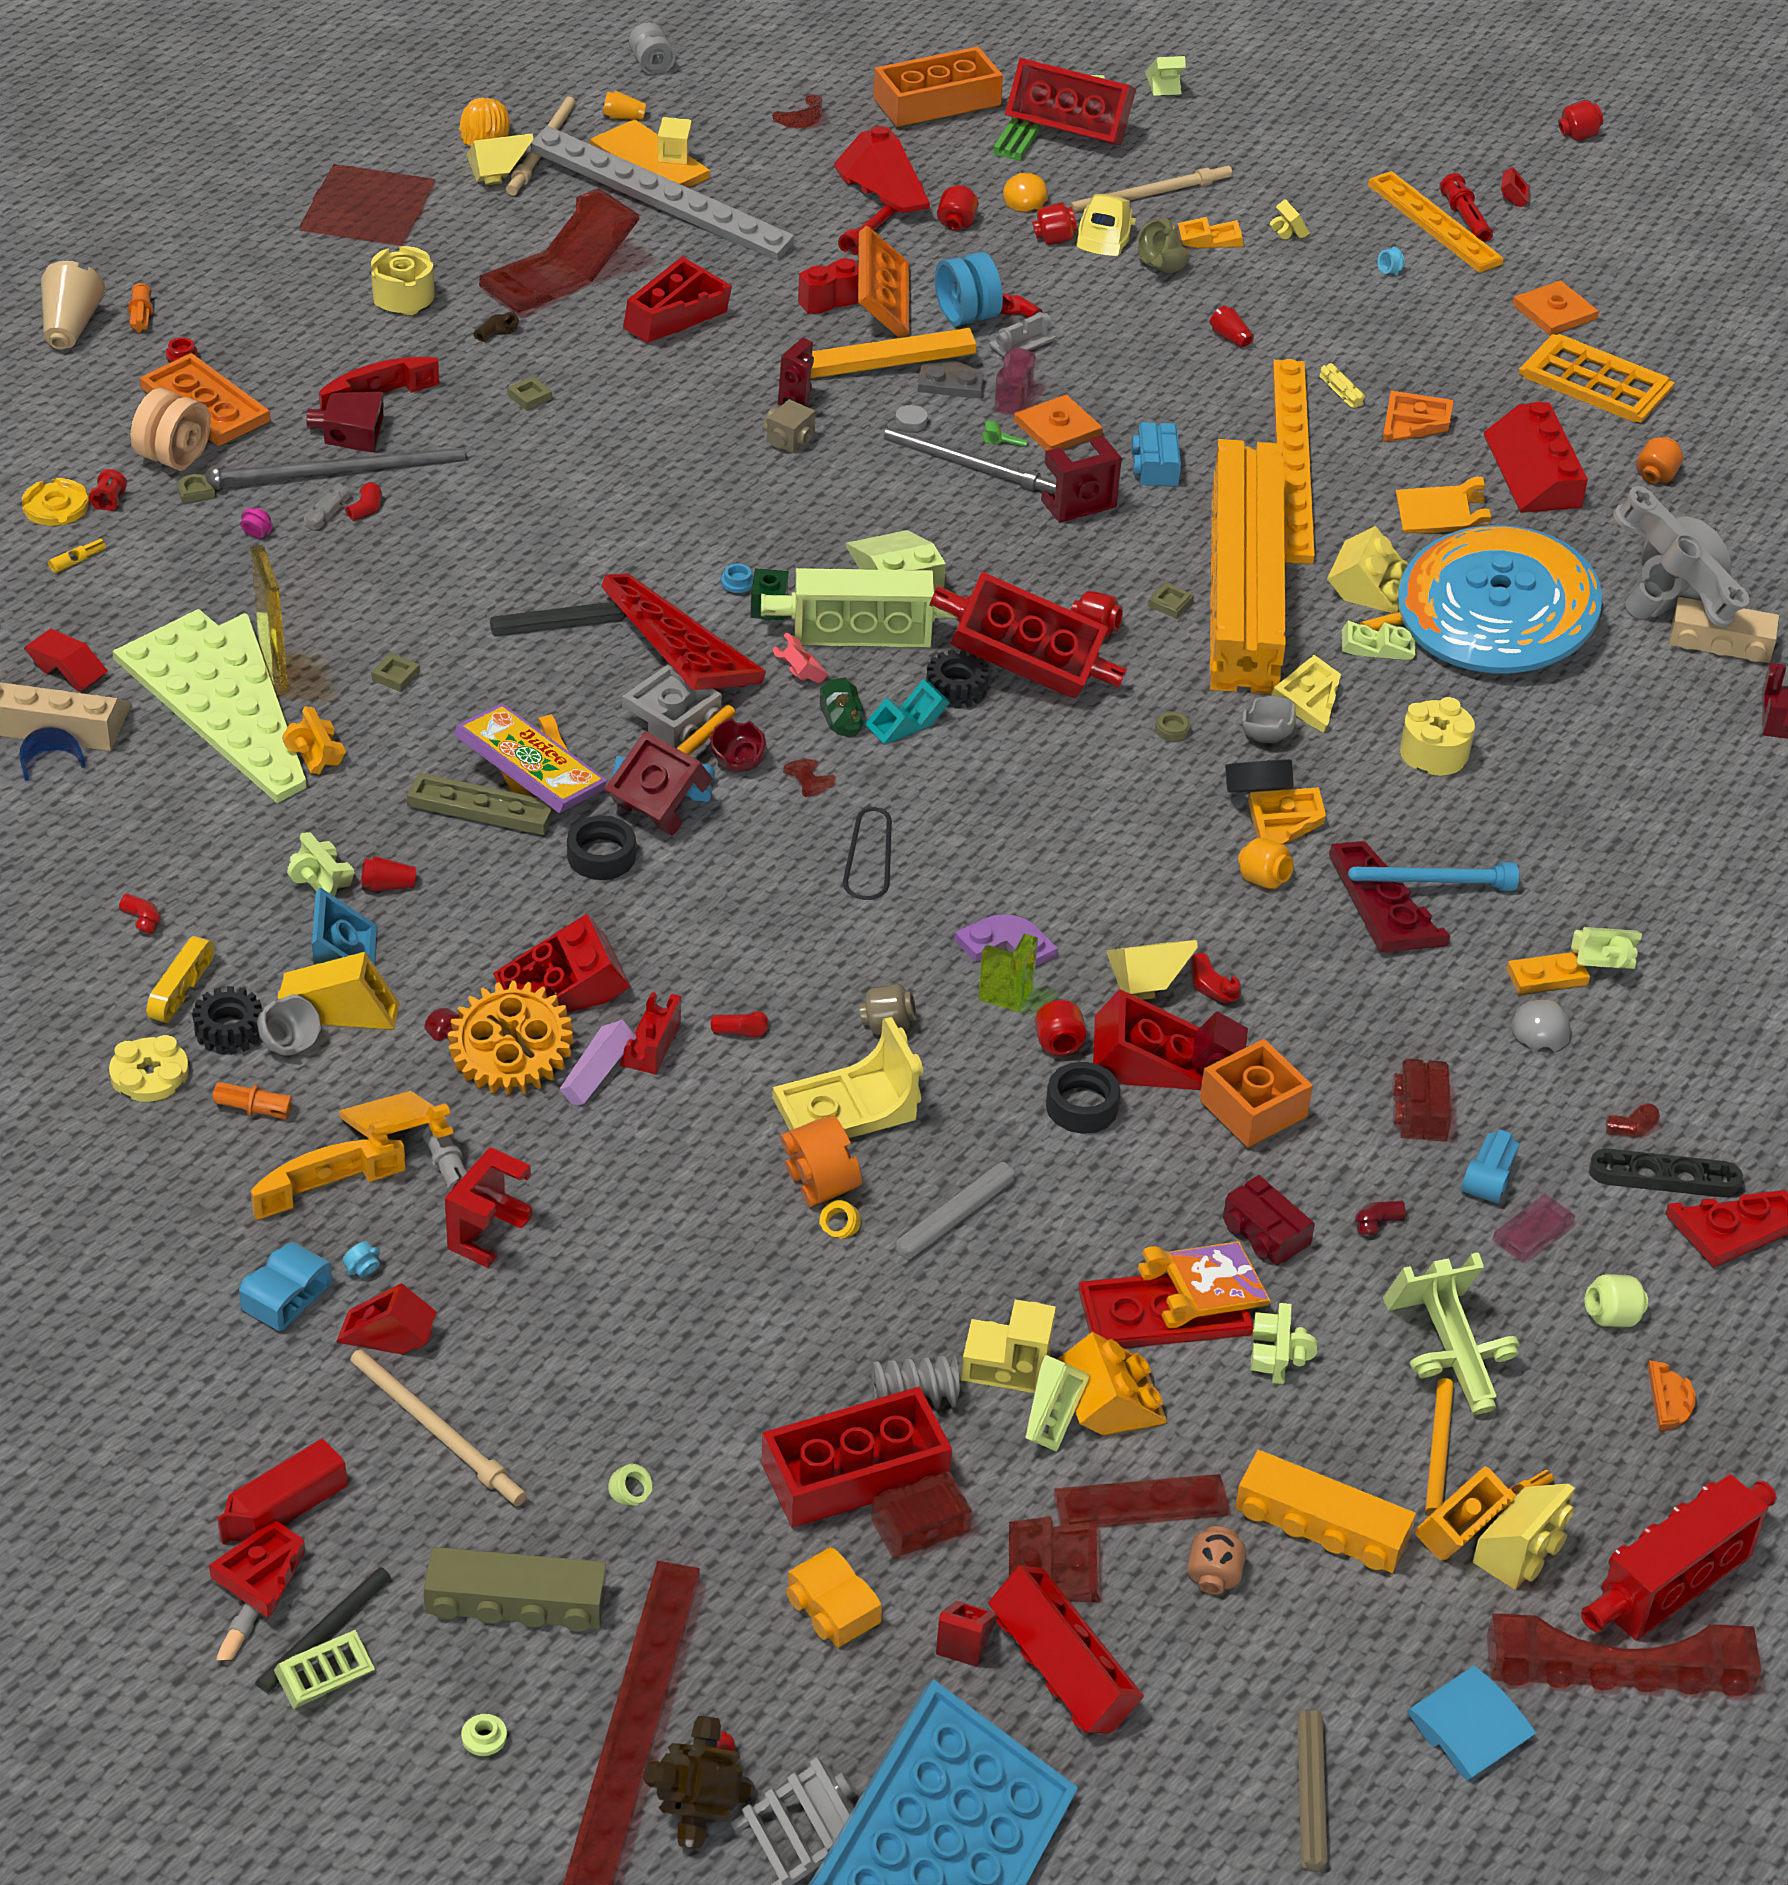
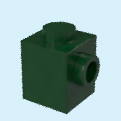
[750,568,789,621]

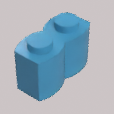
[239,1242,332,1331]

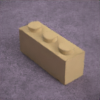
[1669,597,1779,663]

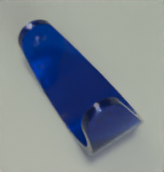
[19,727,85,781]

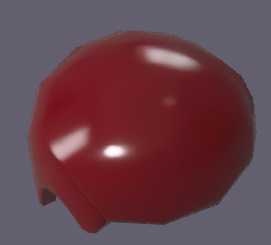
[710,718,767,772]

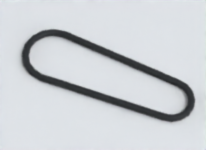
[843,807,892,900]

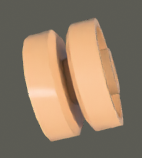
[130,388,211,471]

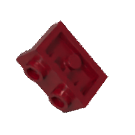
[778,337,814,407]

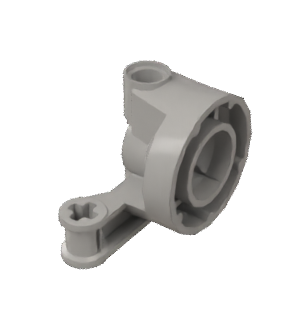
[1613,486,1750,627]

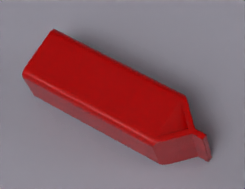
[217,1438,348,1545]

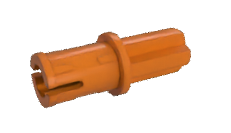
[127,283,153,333]
[212,1082,293,1120]

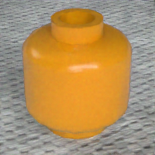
[1238,838,1294,889]

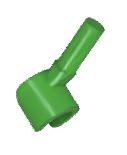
[982,421,1028,447]

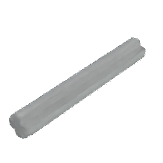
[895,1162,1015,1260]

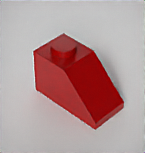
[336,1283,437,1355]

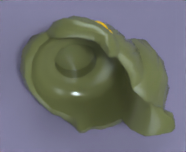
[1138,217,1190,274]

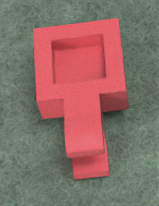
[773,633,828,683]

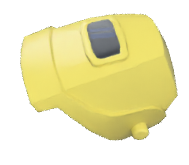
[1077,194,1136,256]

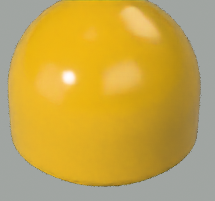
[819,1200,861,1239]

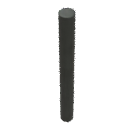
[255,1567,391,1694]

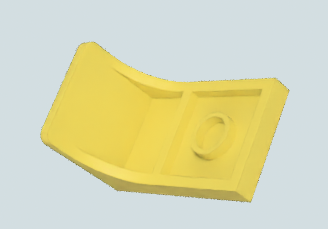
[772,1017,923,1138]

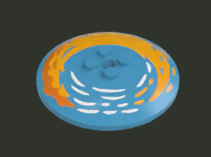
[1398,525,1602,674]

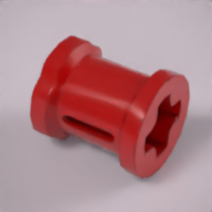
[88,469,127,511]

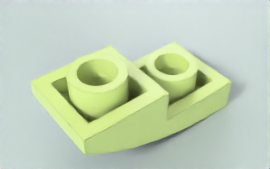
[1342,620,1415,660]

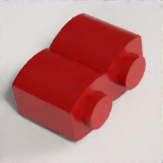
[798,258,859,314]

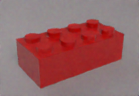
[1005,57,1136,146]
[761,1386,952,1528]

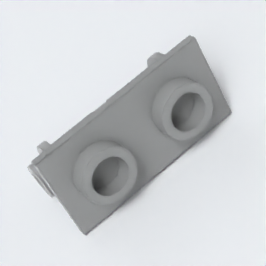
[989,312,1056,360]

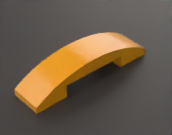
[251,1139,406,1220]

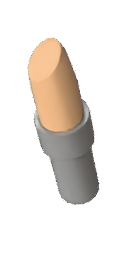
[216,1602,260,1661]

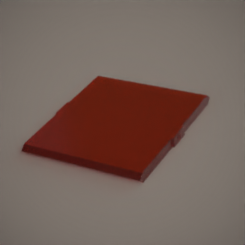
[299,164,435,246]

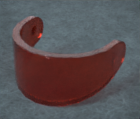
[772,94,822,129]

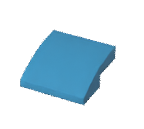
[1407,1665,1536,1781]

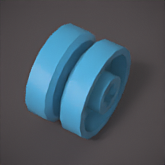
[934,251,1003,327]

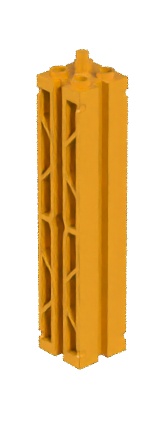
[1210,439,1286,695]

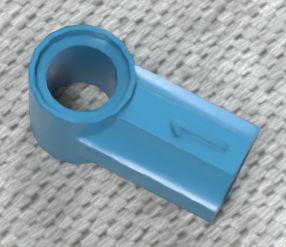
[1461,1129,1520,1204]

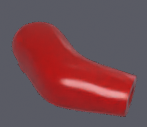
[1191,953,1241,1004]

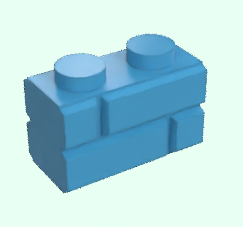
[1131,422,1181,486]

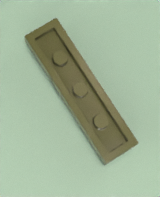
[407,772,556,835]

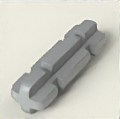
[303,483,350,531]

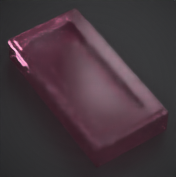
[1492,1194,1575,1263]

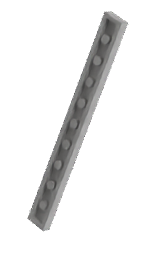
[530,125,794,260]

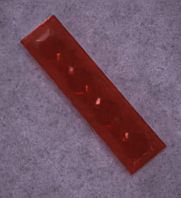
[1054,1474,1229,1531]

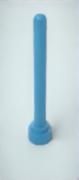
[1348,862,1519,891]

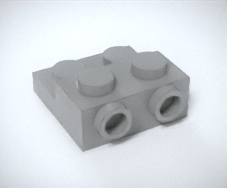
[622,664,722,748]

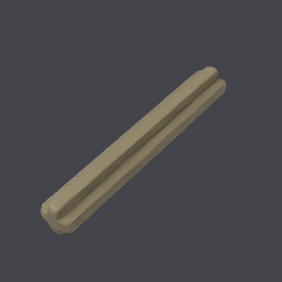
[1297,1709,1327,1872]

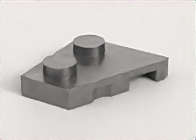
[917,358,984,399]

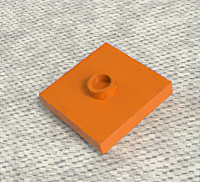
[1512,280,1599,336]
[1014,394,1103,451]

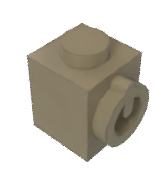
[762,399,815,453]

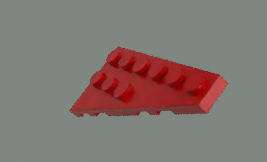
[601,573,766,691]

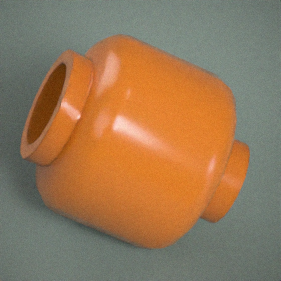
[1636,437,1684,484]

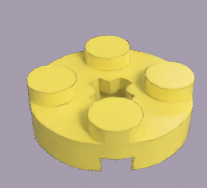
[109,1035,189,1102]

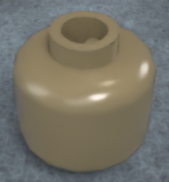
[859,984,917,1036]

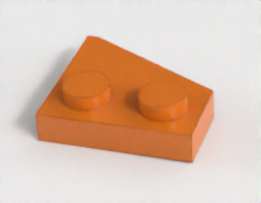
[1382,391,1453,441]

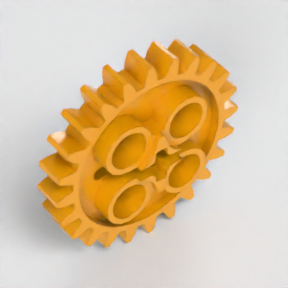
[448,981,574,1095]

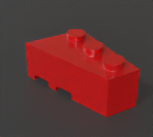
[623,256,732,343]

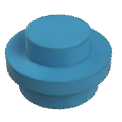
[721,563,754,593]

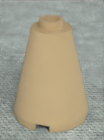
[41,261,105,350]

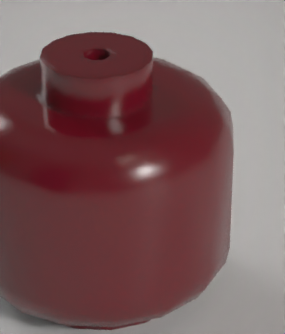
[424,1008,460,1041]

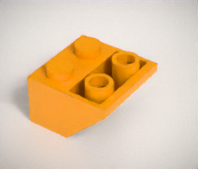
[1057,1332,1168,1435]

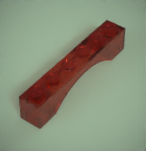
[1487,1613,1761,1697]

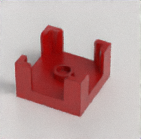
[445,1147,532,1268]

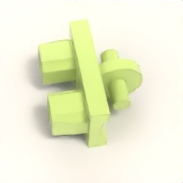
[287,832,354,897]
[1571,927,1642,969]
[1250,1303,1318,1384]

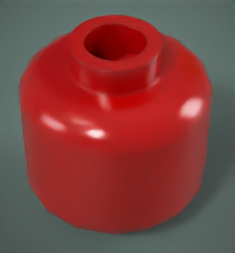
[1558,100,1603,141]
[937,185,979,230]
[1032,202,1078,244]
[1071,591,1123,638]
[1035,1000,1087,1056]

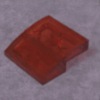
[1009,1516,1101,1602]

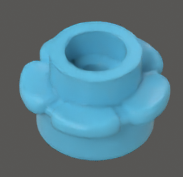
[1377,247,1405,275]
[342,1241,380,1278]

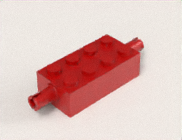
[929,571,1127,698]
[1580,1474,1777,1641]

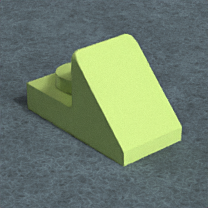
[1145,56,1186,96]

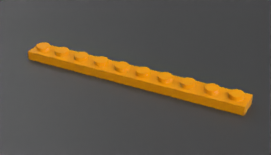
[1272,359,1315,564]

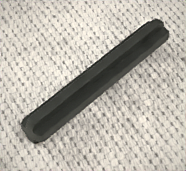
[490,601,624,636]

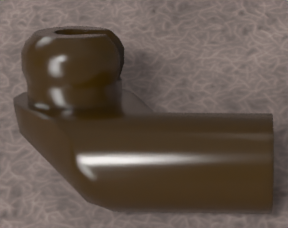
[473,312,519,343]

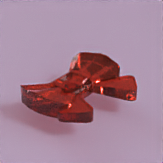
[783,759,836,797]

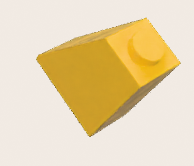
[278,952,400,1030]

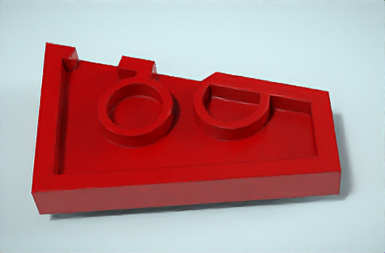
[1665,1190,1788,1267]

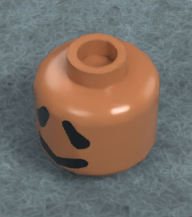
[1187,1526,1247,1594]

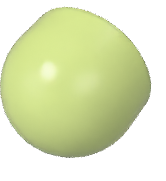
[608,1464,653,1506]

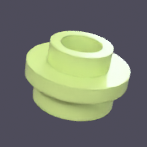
[461,1714,507,1756]

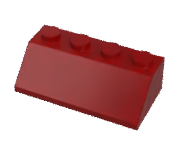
[1483,402,1588,513]

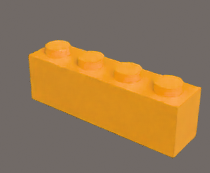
[1235,1449,1416,1573]

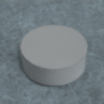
[895,405,928,432]

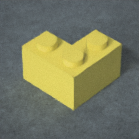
[961,1299,1056,1393]

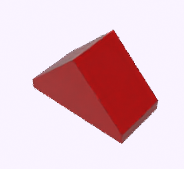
[936,1601,997,1667]

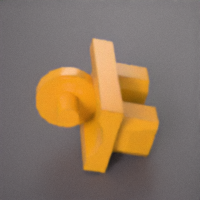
[282,706,346,774]

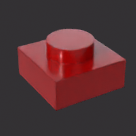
[1501,167,1530,207]

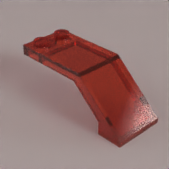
[479,188,640,313]

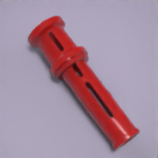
[1439,173,1493,241]

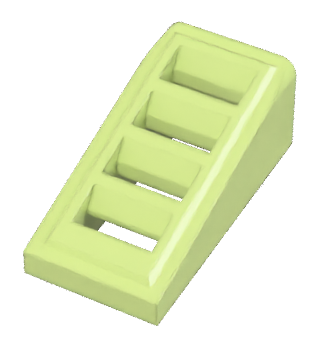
[1025,1355,1090,1452]
[274,1630,375,1709]

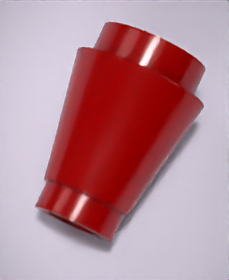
[1209,305,1254,348]
[361,855,416,892]

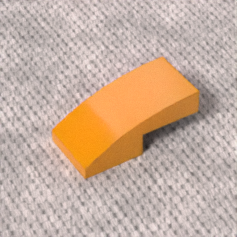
[1178,217,1244,248]

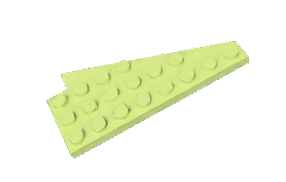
[112,609,307,803]

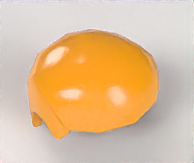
[1003,173,1048,212]

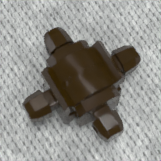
[643,1716,754,1849]

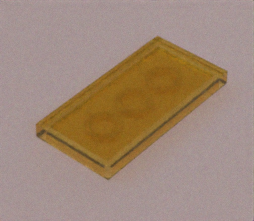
[250,545,288,696]

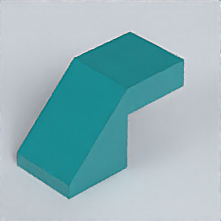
[865,679,950,744]

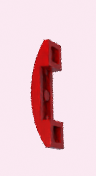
[319,357,440,410]

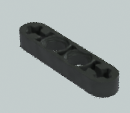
[1588,1148,1743,1198]

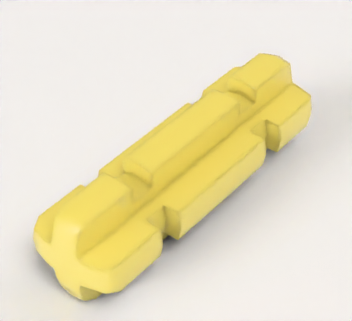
[1320,363,1365,408]

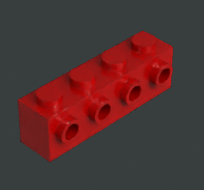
[987,1565,1144,1734]

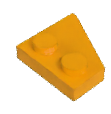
[1248,787,1326,844]

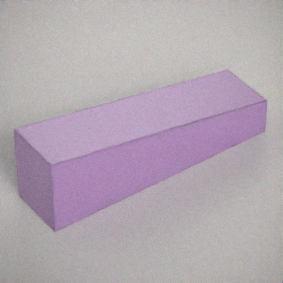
[559,1020,636,1106]

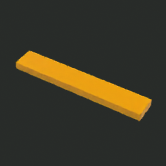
[1368,171,1504,273]
[810,328,977,379]

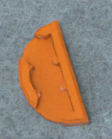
[1647,1360,1696,1431]

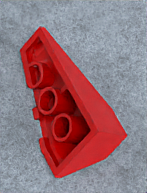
[834,126,930,213]

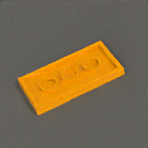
[589,119,710,188]

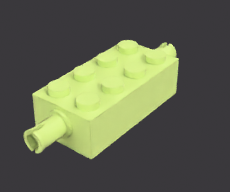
[761,568,957,647]

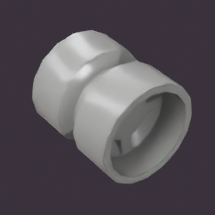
[629,22,675,74]

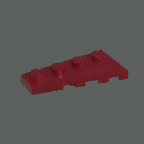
[1329,841,1450,953]

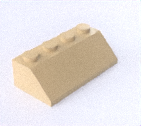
[0,682,131,751]

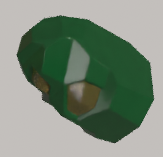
[820,677,864,737]

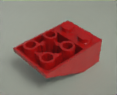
[493,913,631,1016]

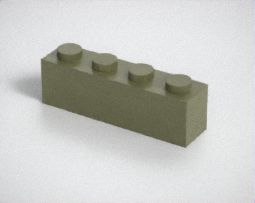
[423,1547,606,1631]

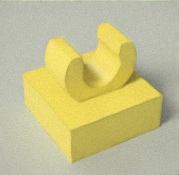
[1270,199,1310,239]

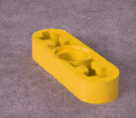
[146,936,215,1023]

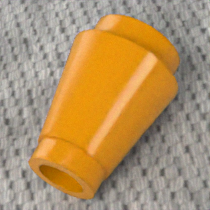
[603,90,647,120]

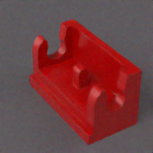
[620,992,681,1075]

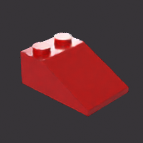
[1093,989,1204,1090]

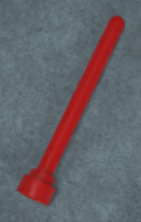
[838,181,923,255]

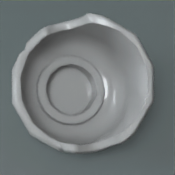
[1242,696,1296,744]
[257,994,321,1056]
[1511,999,1571,1052]

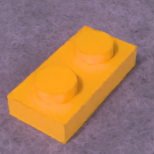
[1506,952,1590,995]

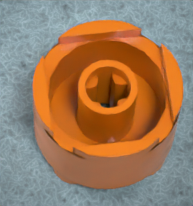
[780,1115,862,1208]

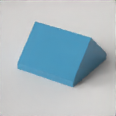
[312,888,377,966]

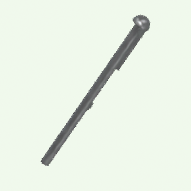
[206,448,466,490]

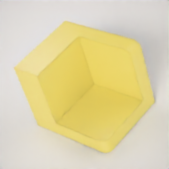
[658,117,692,164]

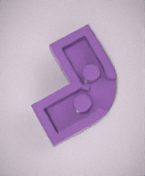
[954,915,1058,970]

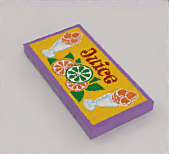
[454,703,608,813]

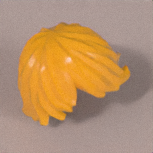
[458,97,510,146]

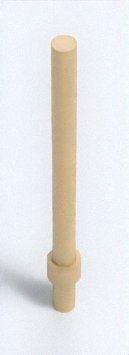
[506,97,576,196]
[1069,165,1232,213]
[350,1349,527,1506]

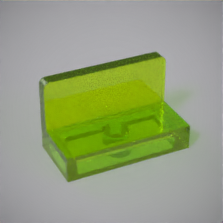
[978,933,1038,1013]

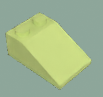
[846,530,946,592]

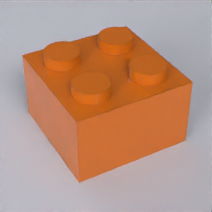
[1200,1039,1313,1148]

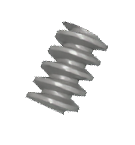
[871,1355,960,1409]

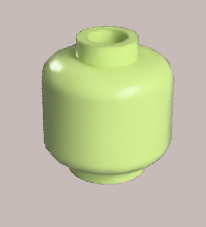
[1585,1274,1648,1327]

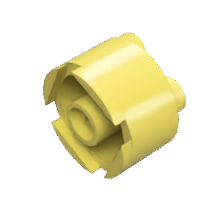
[371,246,435,315]
[1400,697,1475,776]

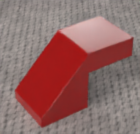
[24,628,108,692]

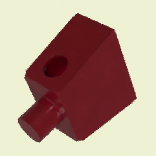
[306,392,384,453]

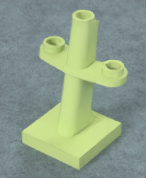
[1383,1252,1520,1415]

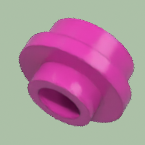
[240,508,273,538]

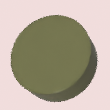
[1155,712,1190,742]

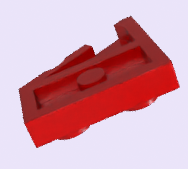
[209,1519,305,1618]

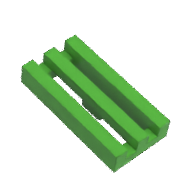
[993,118,1040,161]

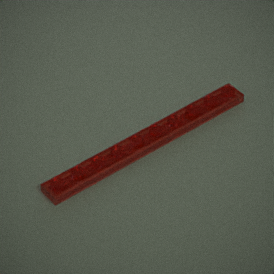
[563,1560,700,1885]

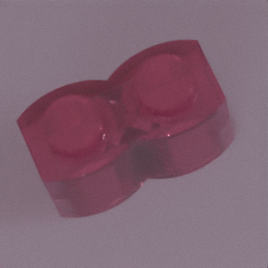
[994,348,1036,416]

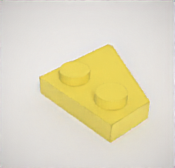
[1271,655,1341,732]

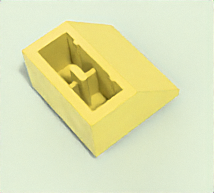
[1327,526,1408,613]
[1473,1483,1575,1590]

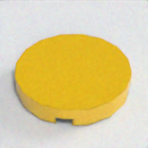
[22,478,89,526]

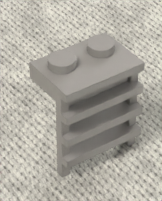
[731,1757,858,1885]

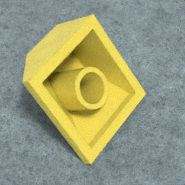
[466,133,533,186]
[1106,940,1198,1000]

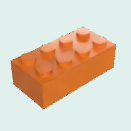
[873,46,1003,127]

